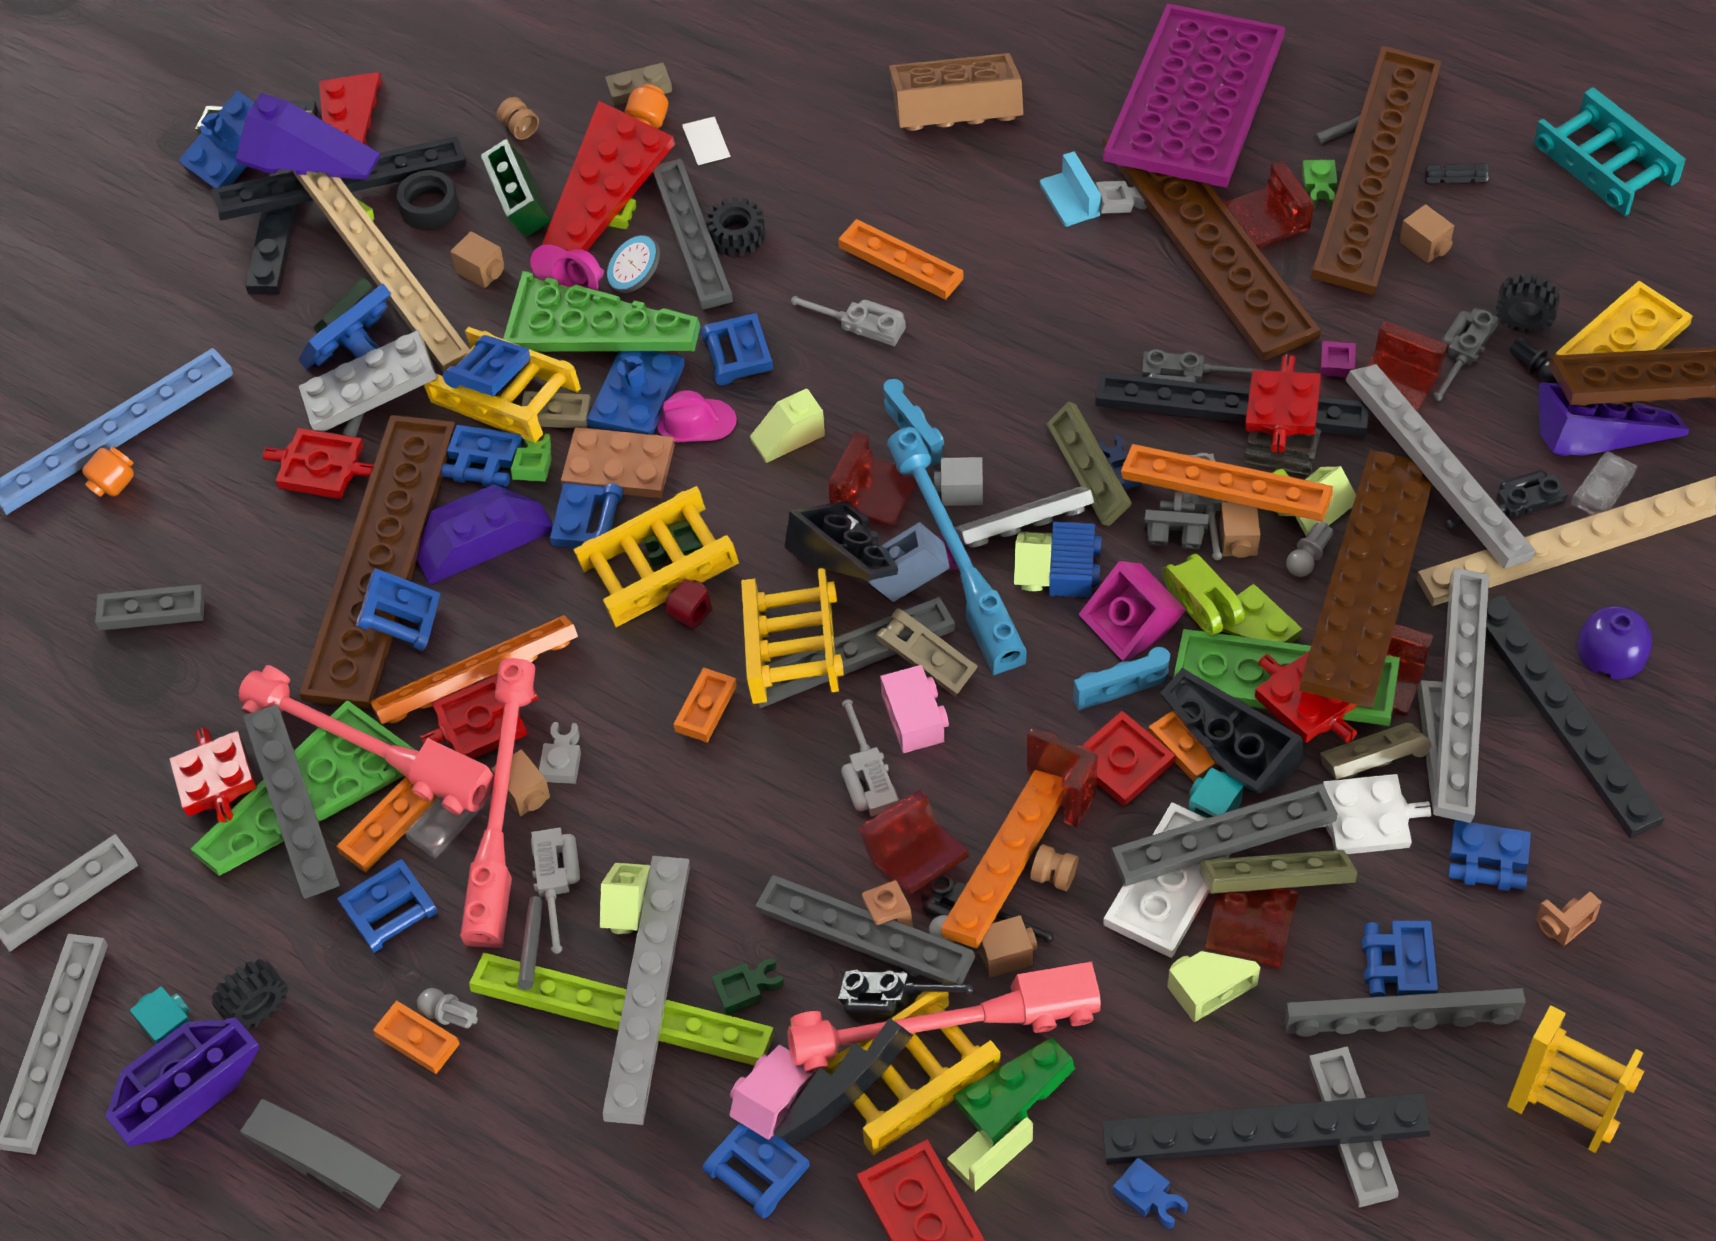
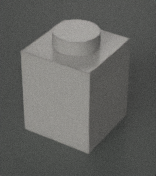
[934,457,983,506]

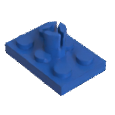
[178,90,254,188]
[298,284,392,370]
[587,351,685,435]

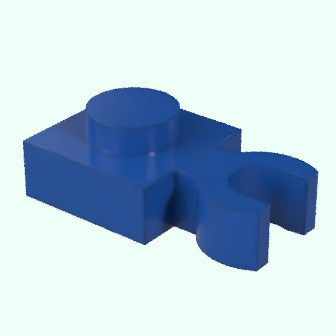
[1112,1158,1188,1229]

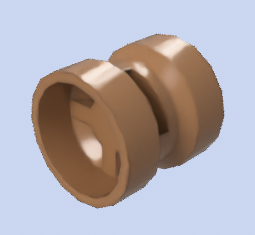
[496,97,539,140]
[1030,844,1079,892]

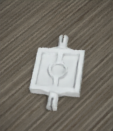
[1317,774,1431,854]

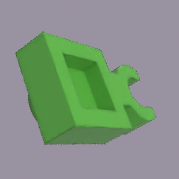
[1302,160,1337,209]
[511,433,552,481]

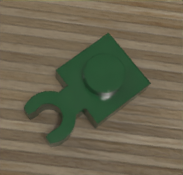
[644,520,703,565]
[711,958,784,1015]

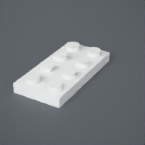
[1103,802,1230,958]

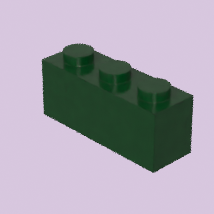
[481,138,551,238]

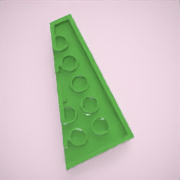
[503,271,700,352]
[191,700,415,876]

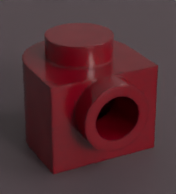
[665,578,712,628]

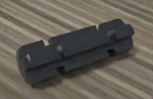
[1425,163,1489,184]

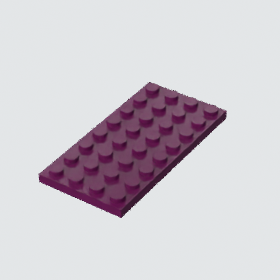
[1103,3,1286,188]

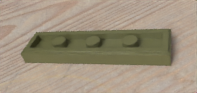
[1047,402,1132,526]
[1199,850,1357,894]

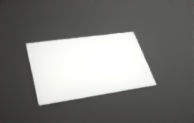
[682,117,731,165]

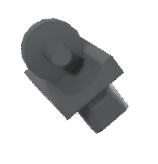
[1144,492,1209,550]

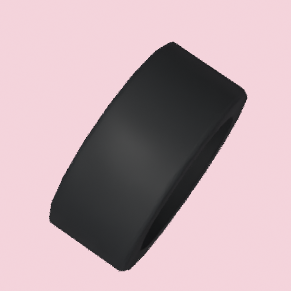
[396,170,459,230]

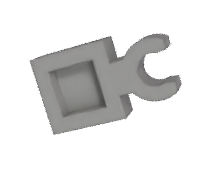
[1095,181,1147,213]
[539,722,581,784]

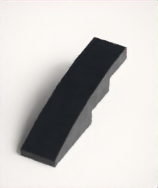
[774,1018,913,1146]

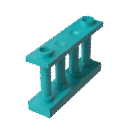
[1533,87,1686,217]

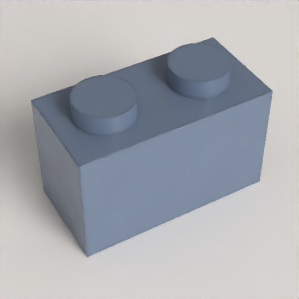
[868,522,950,602]

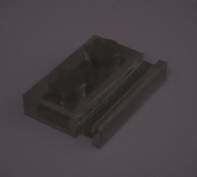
[1243,428,1321,476]

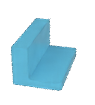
[1040,151,1101,227]

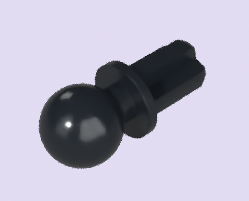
[1509,338,1558,384]

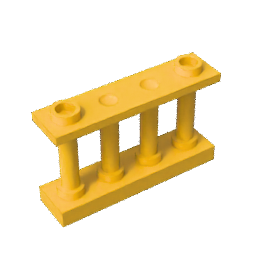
[424,327,581,443]
[574,486,739,627]
[741,568,844,704]
[824,983,1000,1156]
[1507,1005,1644,1153]

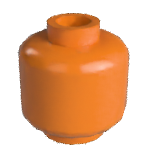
[625,84,669,129]
[83,446,134,497]

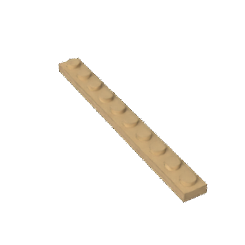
[292,170,470,373]
[1416,476,1716,606]

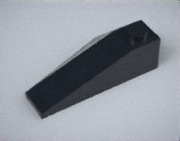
[784,500,898,581]
[1160,668,1304,794]

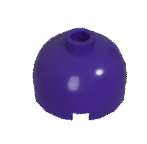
[1577,606,1652,680]

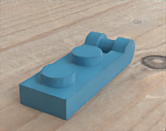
[884,379,944,467]
[1073,647,1170,711]

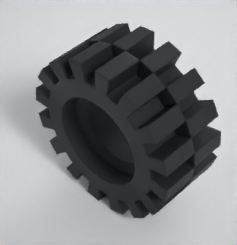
[707,197,765,257]
[1496,273,1560,333]
[212,959,288,1030]

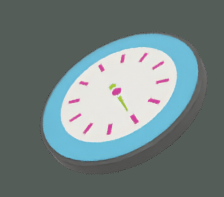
[606,235,660,293]

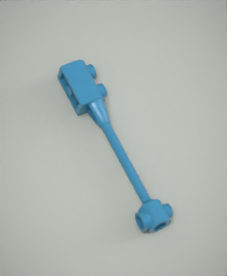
[887,427,1027,676]

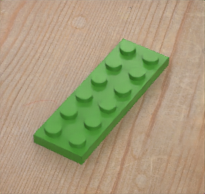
[1173,629,1400,726]

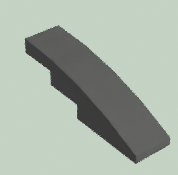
[239,1099,401,1212]

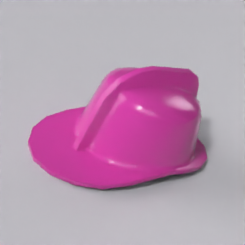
[530,245,604,291]
[657,390,737,442]

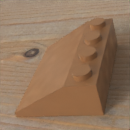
[889,53,1023,131]

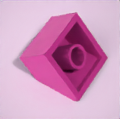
[1078,561,1187,662]

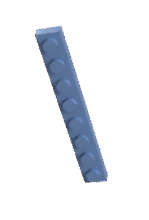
[0,348,234,515]

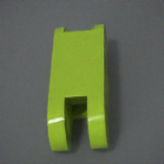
[1162,554,1245,636]

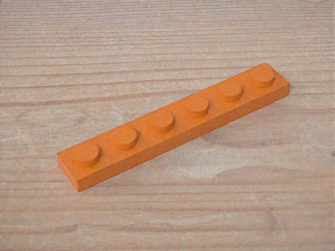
[1121,444,1333,522]
[370,615,578,724]
[941,770,1069,948]

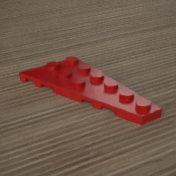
[542,101,675,251]

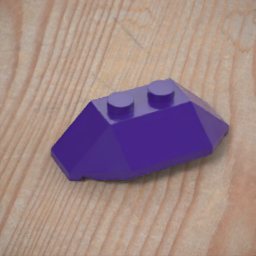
[417,484,553,585]
[105,1018,260,1147]

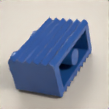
[1049,521,1101,599]

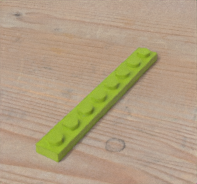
[469,953,774,1066]

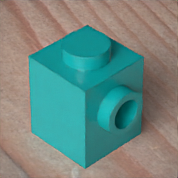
[1188,767,1244,818]
[130,986,190,1045]

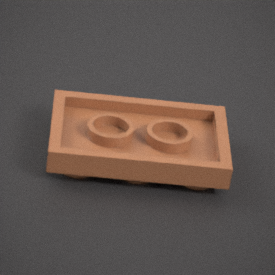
[561,427,675,499]

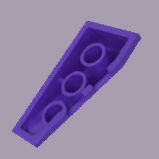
[236,92,380,180]
[1539,382,1690,456]

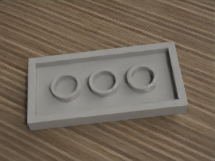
[299,330,437,432]

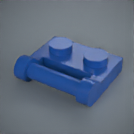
[700,313,773,386]
[443,335,530,396]
[550,483,624,548]
[356,568,440,651]
[337,859,438,953]
[702,1123,810,1219]

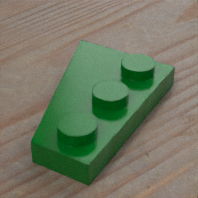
[953,1037,1075,1147]

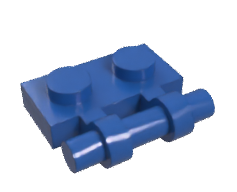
[442,425,523,487]
[1448,820,1531,891]
[1361,921,1438,997]

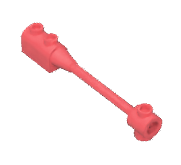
[460,658,536,948]
[239,665,494,816]
[787,962,1101,1073]

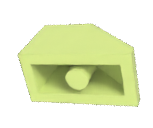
[750,388,825,463]
[1014,532,1052,591]
[600,863,650,934]
[1167,951,1260,1022]

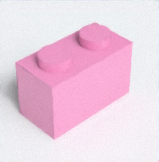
[880,665,949,753]
[730,1044,815,1140]

